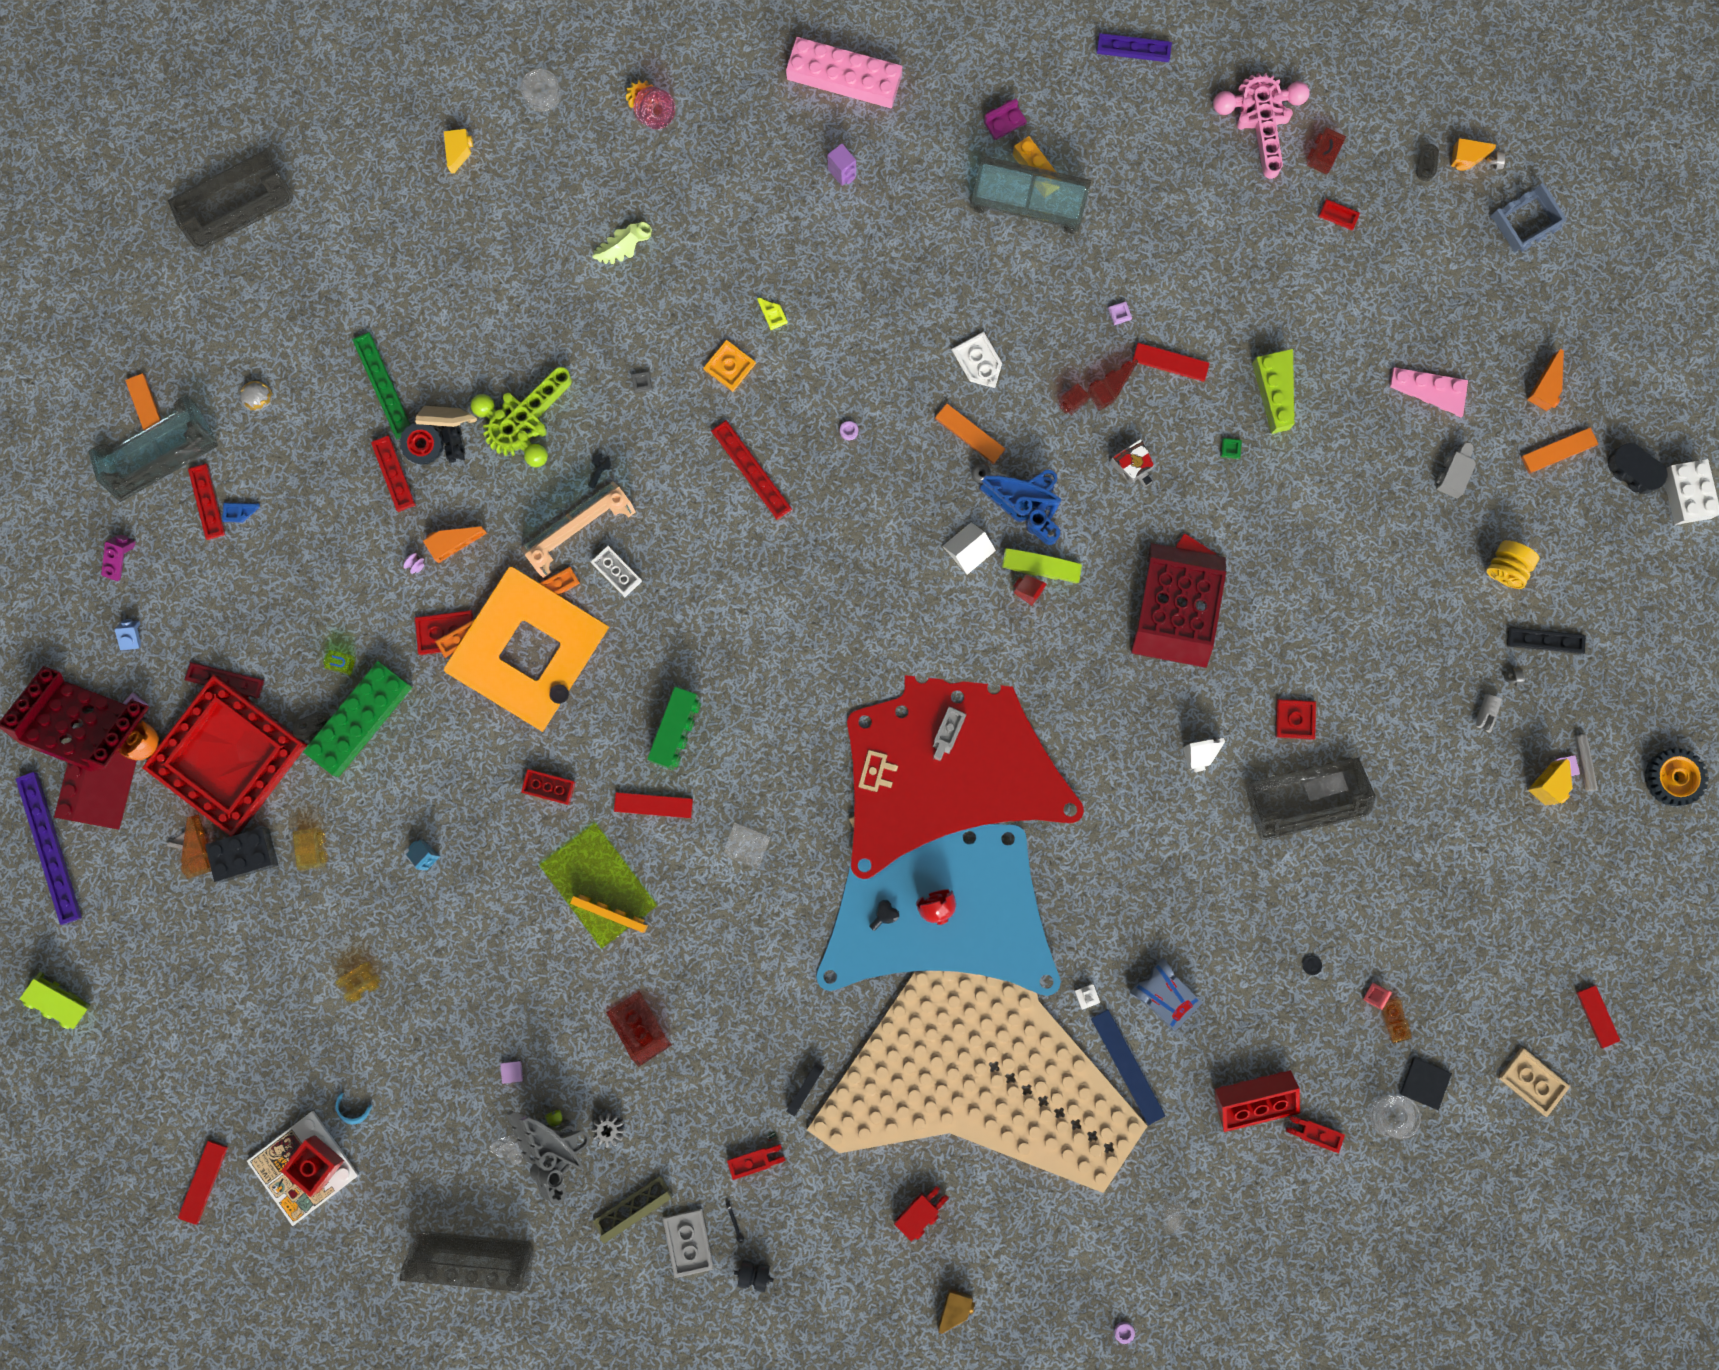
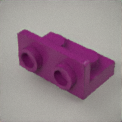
[984,99,1027,140]

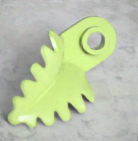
[592,222,652,264]

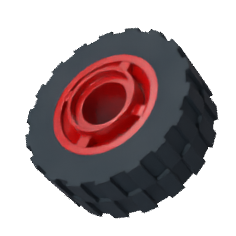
[399,423,444,465]

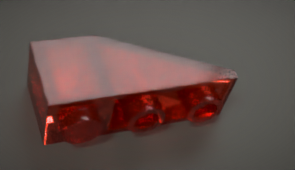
[1087,359,1138,411]

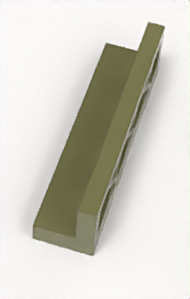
[593,1175,673,1244]

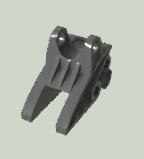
[506,1111,590,1204]

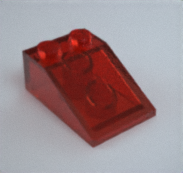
[606,991,672,1067]

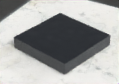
[1400,1057,1452,1111]

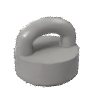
[1486,150,1505,170]

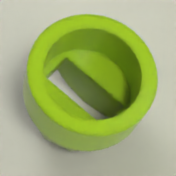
[545,1110,562,1127]

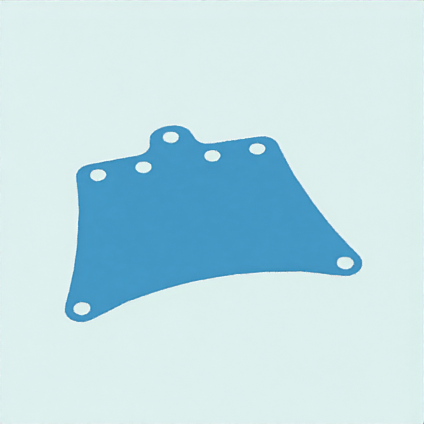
[816,824,1061,996]

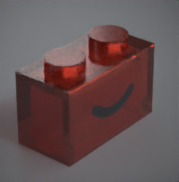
[1307,127,1346,175]

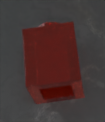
[1059,383,1090,416]

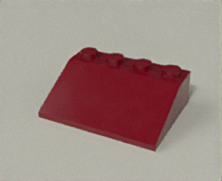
[54,751,137,830]

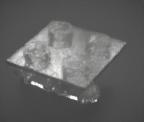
[722,822,771,870]

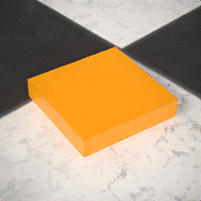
[703,340,756,392]

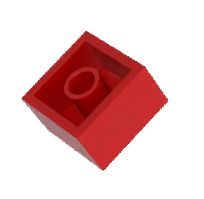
[281,1135,345,1197]

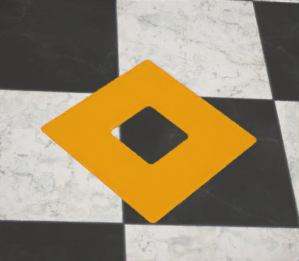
[444,567,609,732]

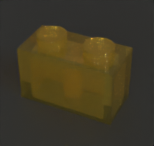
[293,828,328,871]

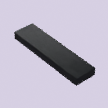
[1507,627,1586,654]

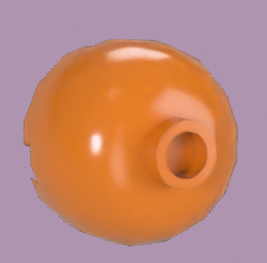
[118,721,159,760]

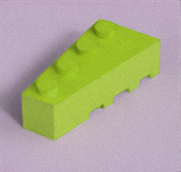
[1252,349,1295,434]

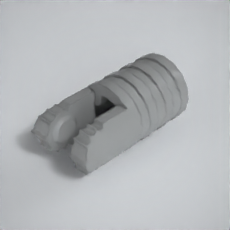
[1475,694,1502,733]

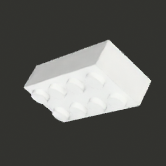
[591,546,642,597]

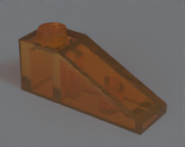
[181,814,211,879]

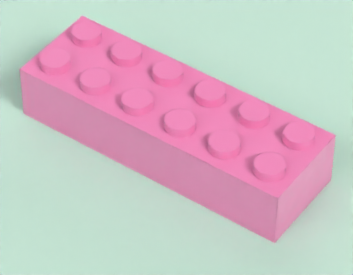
[786,37,902,108]

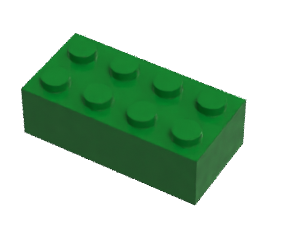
[647,687,702,771]

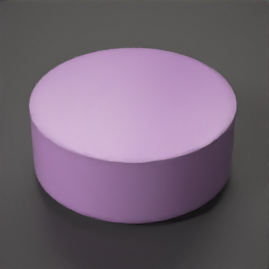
[840,421,858,440]
[1114,1322,1135,1344]

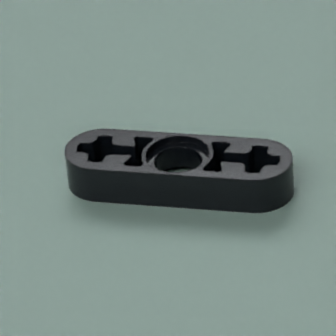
[786,1062,825,1117]

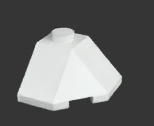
[1183,738,1225,772]

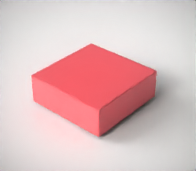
[1363,982,1391,1010]

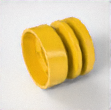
[1487,540,1539,589]

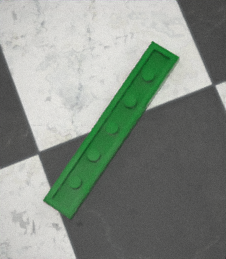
[352,332,410,439]

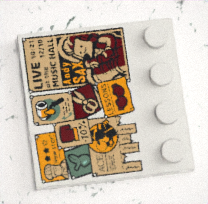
[247,1111,359,1226]

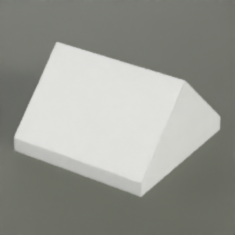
[942,522,996,574]

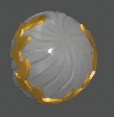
[240,381,273,411]

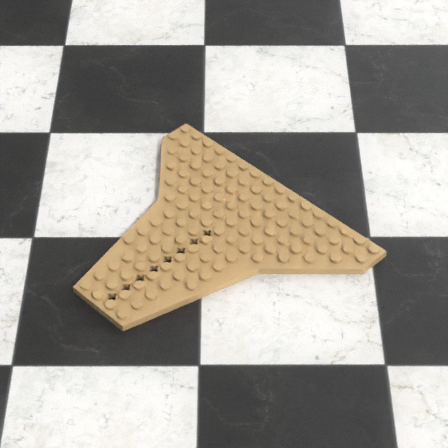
[807,971,1147,1193]

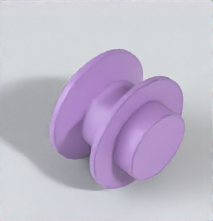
[404,553,424,574]

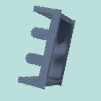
[1490,183,1567,253]

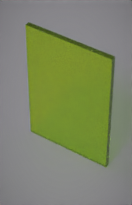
[539,823,658,949]

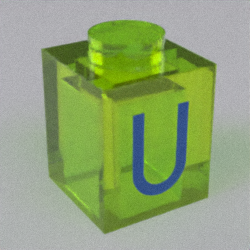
[323,650,356,676]

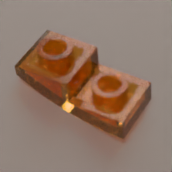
[1382,997,1412,1044]

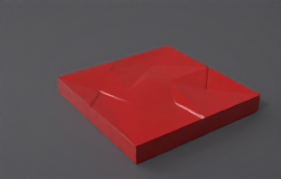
[142,675,308,836]

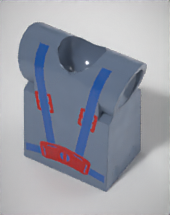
[1128,958,1202,1031]

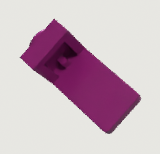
[101,535,136,581]

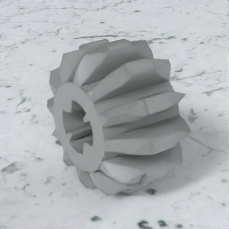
[591,1112,626,1148]

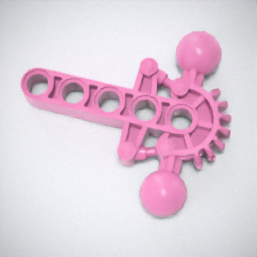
[1213,73,1309,179]

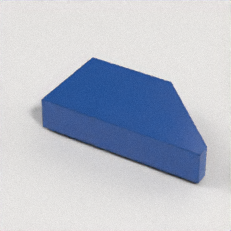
[222,503,260,523]

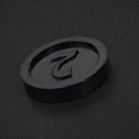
[549,685,569,704]
[1302,956,1322,975]

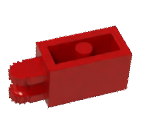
[894,1186,949,1242]

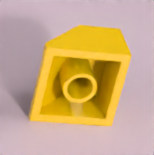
[1528,758,1572,806]

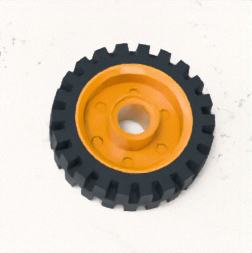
[1645,748,1709,806]

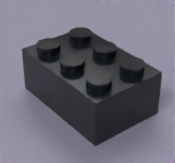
[205,828,279,883]

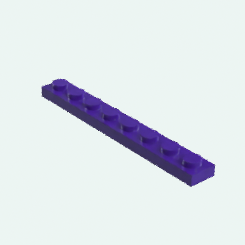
[15,772,82,925]

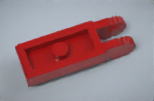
[1286,1116,1345,1154]
[727,1144,786,1180]

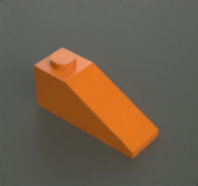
[1527,349,1564,411]
[423,526,487,563]

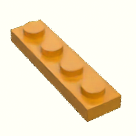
[570,894,648,933]

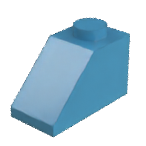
[406,840,440,871]

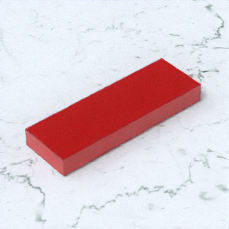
[1576,985,1621,1048]

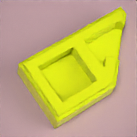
[757,297,788,330]

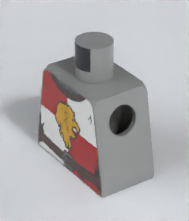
[1110,439,1154,488]

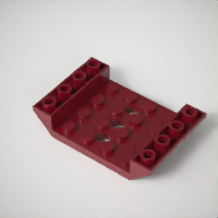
[1131,543,1227,668]
[0,666,149,772]

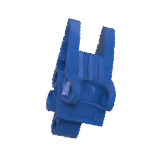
[980,470,1061,545]

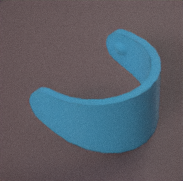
[335,1092,372,1125]

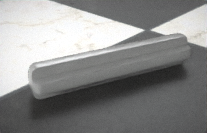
[1575,734,1598,791]

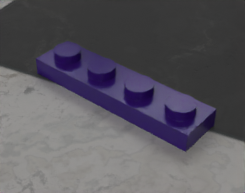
[1097,33,1172,63]

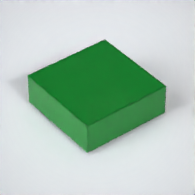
[1221,438,1242,459]

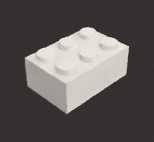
[1665,459,1719,525]

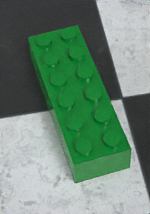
[303,661,413,777]

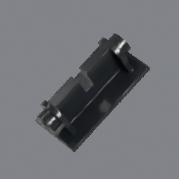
[441,425,465,463]

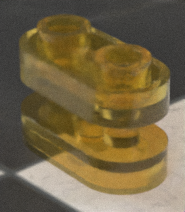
[335,961,381,1004]

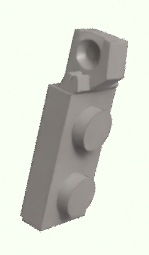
[933,707,967,761]

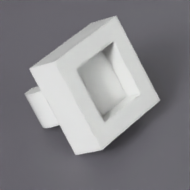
[1075,984,1100,1009]

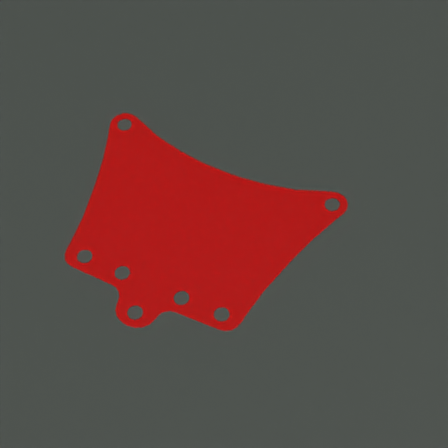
[847,675,1084,879]

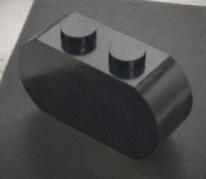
[1608,443,1668,494]

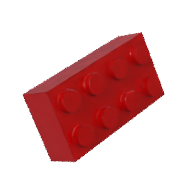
[521,769,576,805]

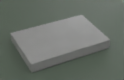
[663,1208,714,1278]

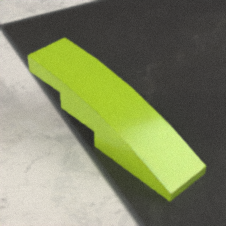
[1002,548,1082,583]

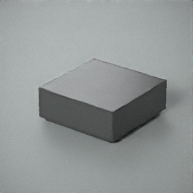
[631,371,653,393]

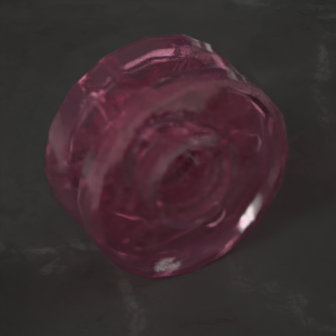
[633,86,675,130]

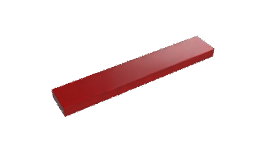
[711,420,792,520]

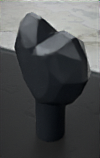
[869,900,899,931]

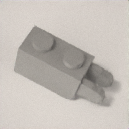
[1436,443,1476,498]

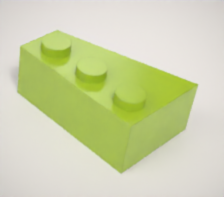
[20,971,90,1029]

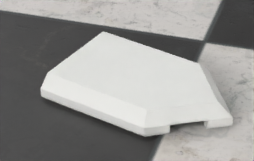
[951,332,1002,388]

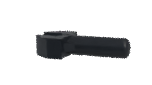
[588,453,612,489]

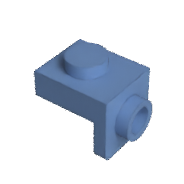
[115,619,141,650]

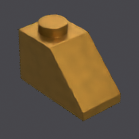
[938,1289,975,1334]

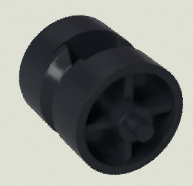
[734,1260,774,1293]

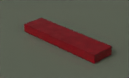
[184,662,265,699]

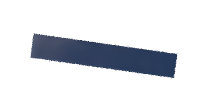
[1090,1009,1165,1126]

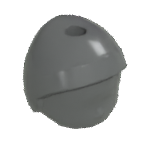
[971,463,991,484]

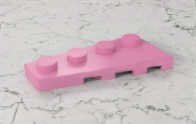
[1390,367,1468,417]

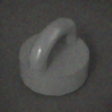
[1504,666,1524,686]

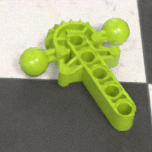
[470,367,572,467]

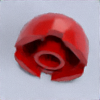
[916,889,956,925]

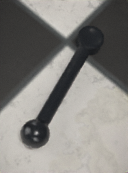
[726,1201,744,1243]

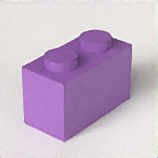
[827,144,856,186]

